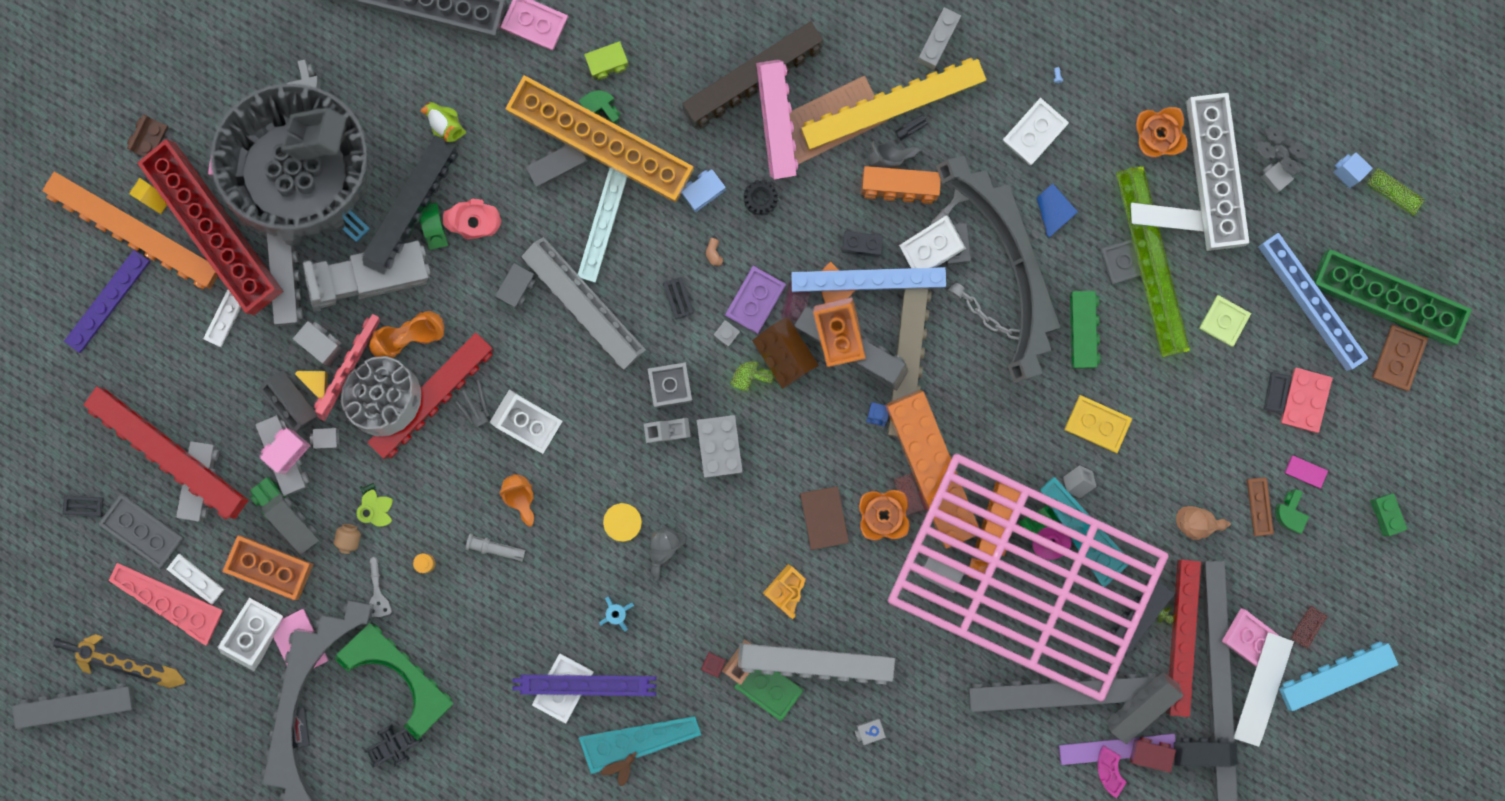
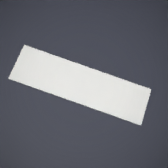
[1234,632,1294,746]

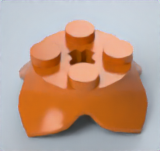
[1136,107,1187,158]
[859,490,909,540]

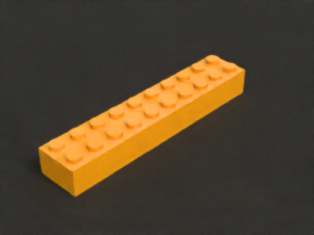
[505,75,694,203]

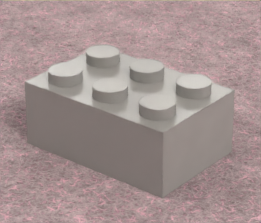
[697,415,743,478]

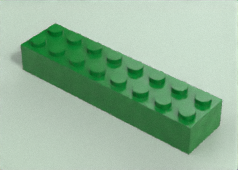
[1313,249,1472,347]

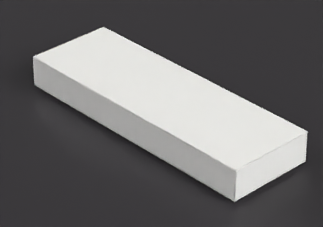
[203,290,241,348]
[167,554,225,605]

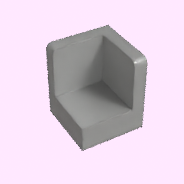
[1063,465,1097,498]

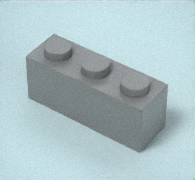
[917,7,961,71]

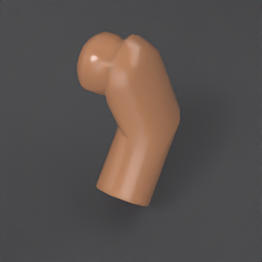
[705,238,723,266]

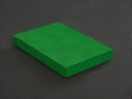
[734,669,804,721]

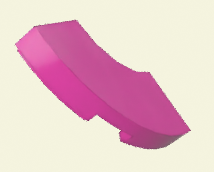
[1097,745,1127,798]

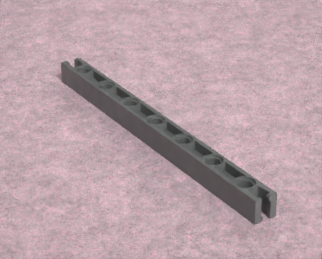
[1202,561,1237,801]

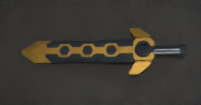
[53,634,185,688]

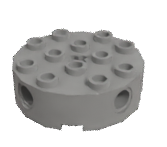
[341,356,421,437]

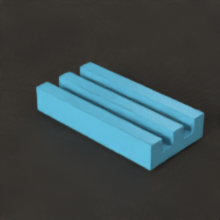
[343,211,370,243]

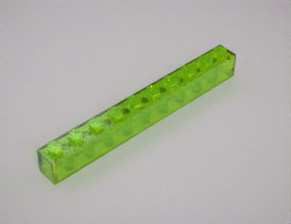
[1116,167,1190,357]

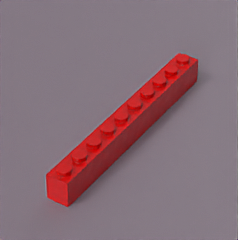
[83,386,249,519]

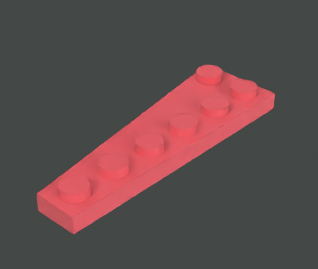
[314,314,380,421]
[109,563,224,645]

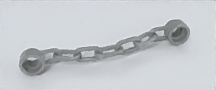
[947,283,1020,340]

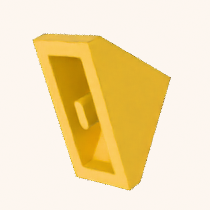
[129,178,167,214]
[295,371,328,398]

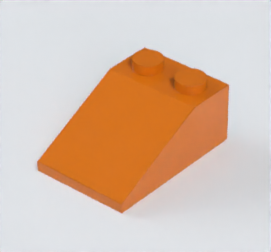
[813,297,866,367]

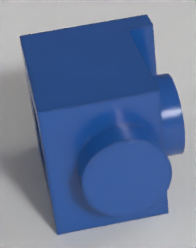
[866,402,889,427]

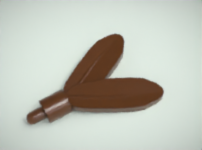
[601,752,637,786]

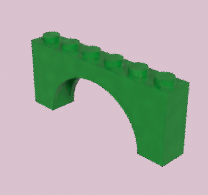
[334,623,453,740]

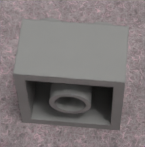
[293,321,344,367]
[648,362,692,408]

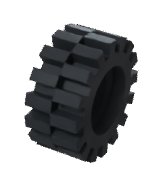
[744,180,778,216]

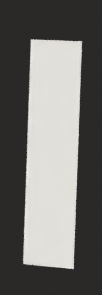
[1131,203,1204,231]

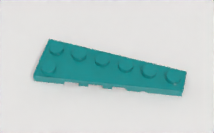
[1039,477,1128,587]
[579,716,701,774]

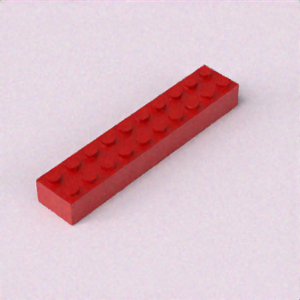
[137,139,284,315]

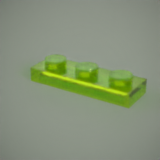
[1366,168,1425,216]

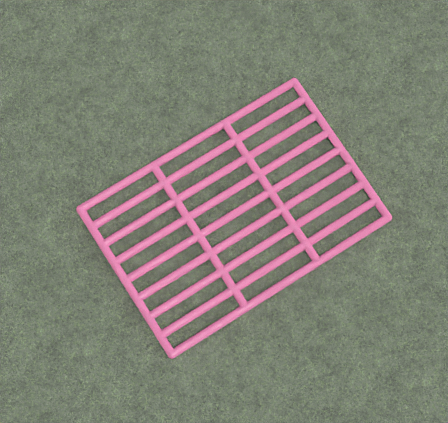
[888,454,1168,702]

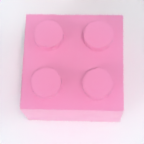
[260,428,311,475]

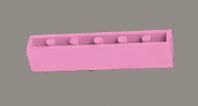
[756,60,798,179]

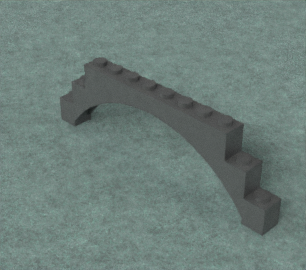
[936,156,1061,383]
[261,600,374,801]

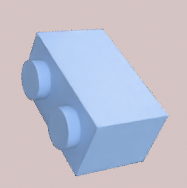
[1333,153,1373,188]
[681,169,726,213]

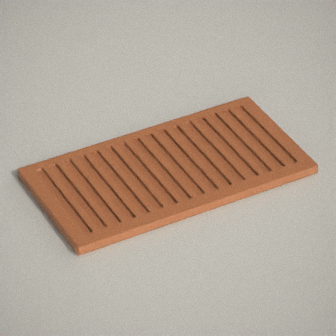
[789,76,887,164]

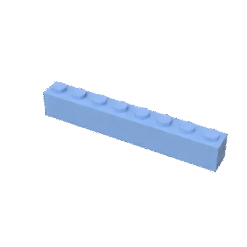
[1258,233,1368,371]

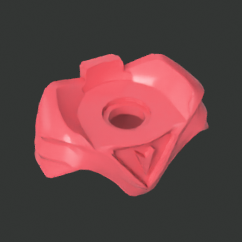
[442,199,501,239]

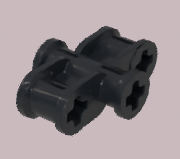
[364,725,423,767]

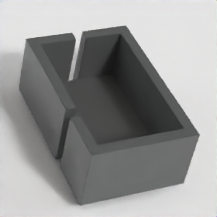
[281,107,346,160]

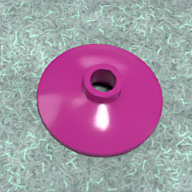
[1032,527,1071,560]

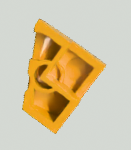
[763,565,806,619]

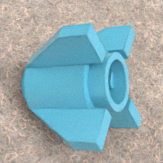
[599,596,634,632]

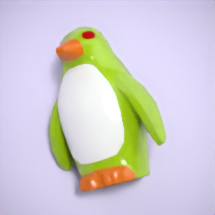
[420,102,466,142]

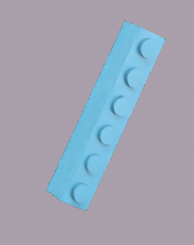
[1279,641,1398,711]

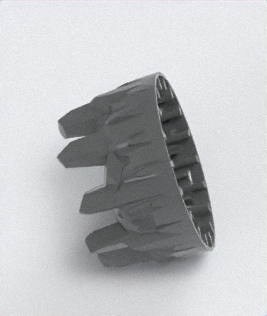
[211,84,368,246]

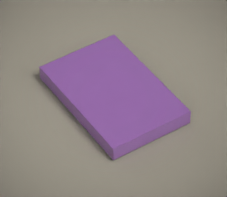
[725,266,786,334]

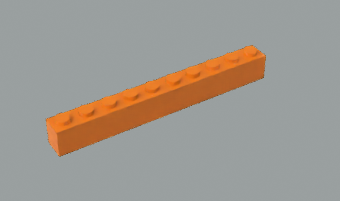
[42,172,218,289]

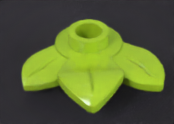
[357,489,393,526]

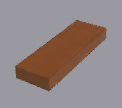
[1247,477,1274,536]

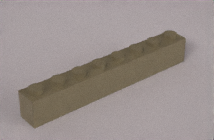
[887,288,931,437]

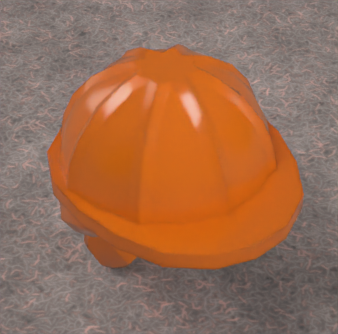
[392,311,444,348]
[369,321,410,358]
[499,474,534,527]

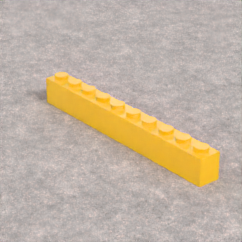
[800,58,986,150]

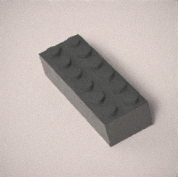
[794,306,909,391]

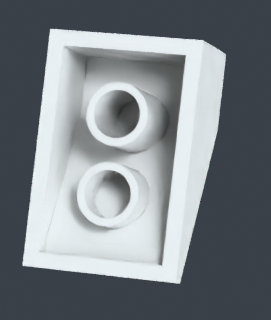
[490,390,562,454]
[218,598,283,671]

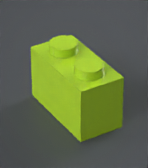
[584,41,629,80]

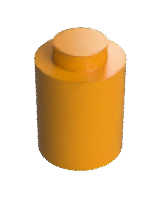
[413,554,436,573]

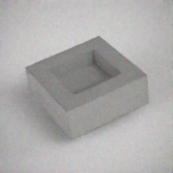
[713,320,740,347]

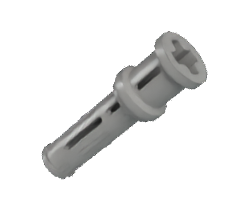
[466,533,526,562]

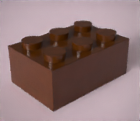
[752,317,819,389]

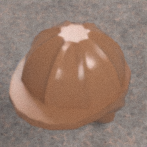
[1176,506,1231,540]

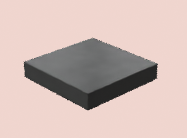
[1100,237,1148,285]

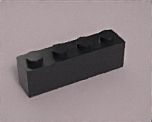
[1107,581,1174,655]

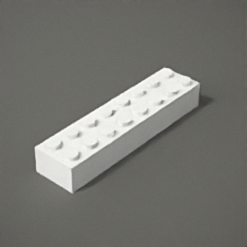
[1186,93,1249,251]

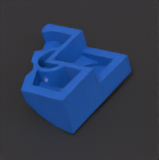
[1037,184,1078,237]

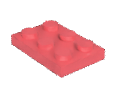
[1280,368,1333,433]

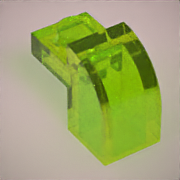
[730,361,774,392]

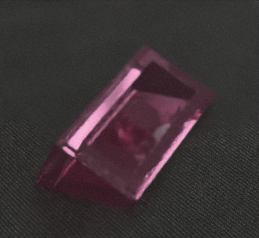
[781,281,810,321]

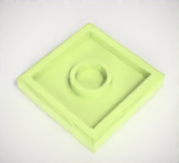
[1199,295,1251,347]

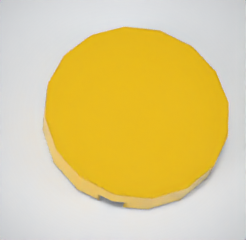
[603,503,642,542]

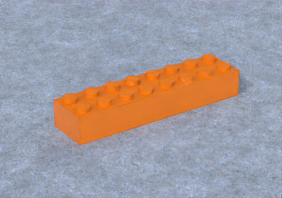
[885,390,980,549]

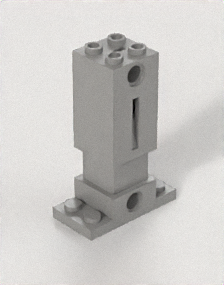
[303,241,430,313]

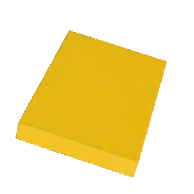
[1064,395,1133,454]

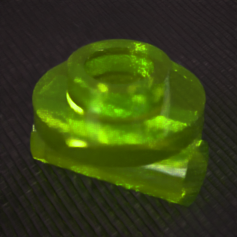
[1157,607,1174,623]

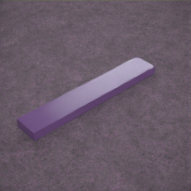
[1059,733,1176,765]

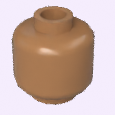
[334,524,361,554]

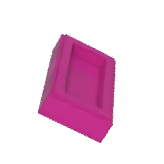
[1284,456,1328,489]

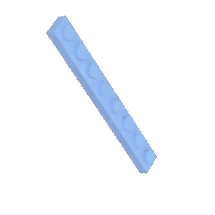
[792,267,946,292]

